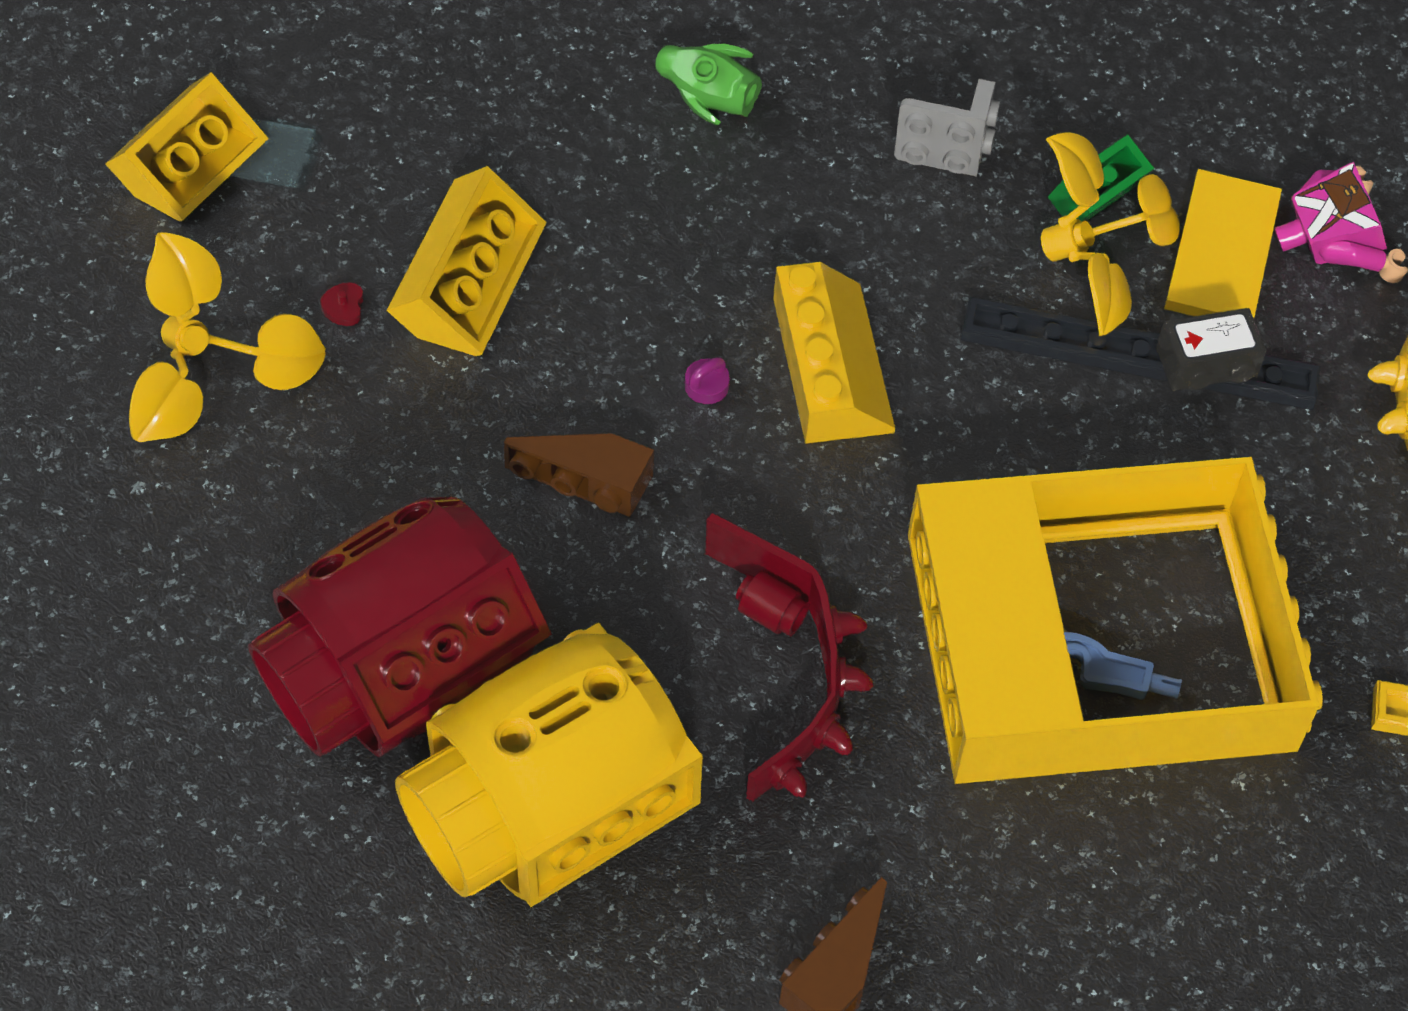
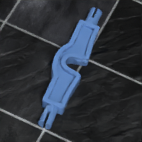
[1064,632,1182,700]

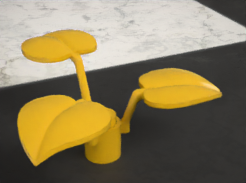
[1041,132,1180,336]
[129,232,326,442]

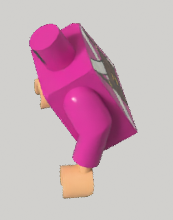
[1274,162,1408,283]

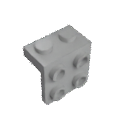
[894,79,1000,176]

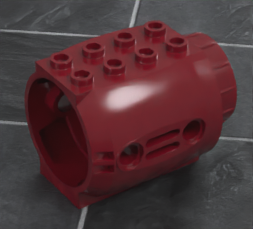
[248,496,552,757]

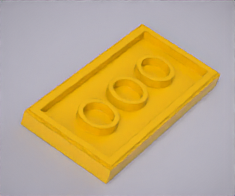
[1164,169,1282,327]

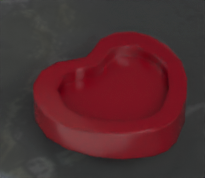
[320,282,364,326]

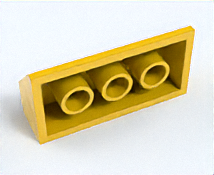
[386,166,547,357]
[773,262,895,444]

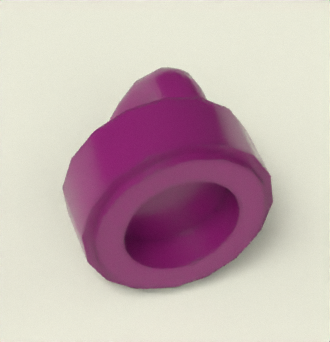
[684,357,730,404]

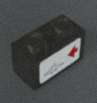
[1156,308,1267,391]

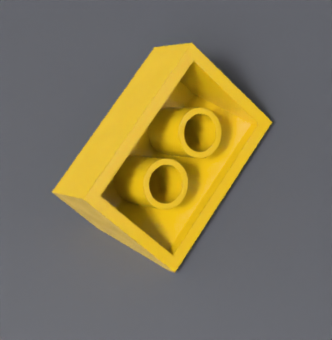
[105,72,269,222]

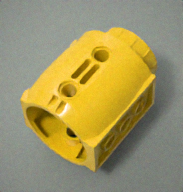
[395,622,703,908]

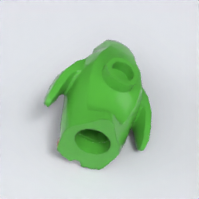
[655,44,762,125]

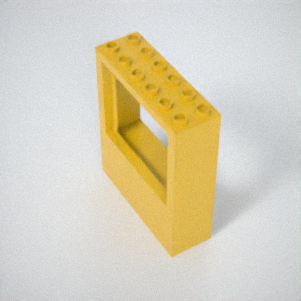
[908,457,1323,784]

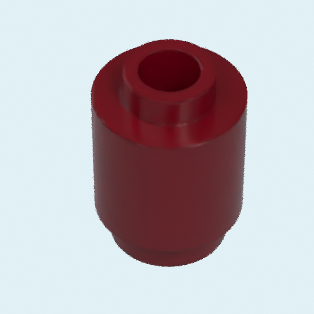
[735,571,810,636]

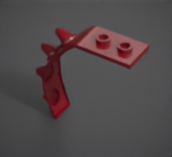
[705,513,873,802]

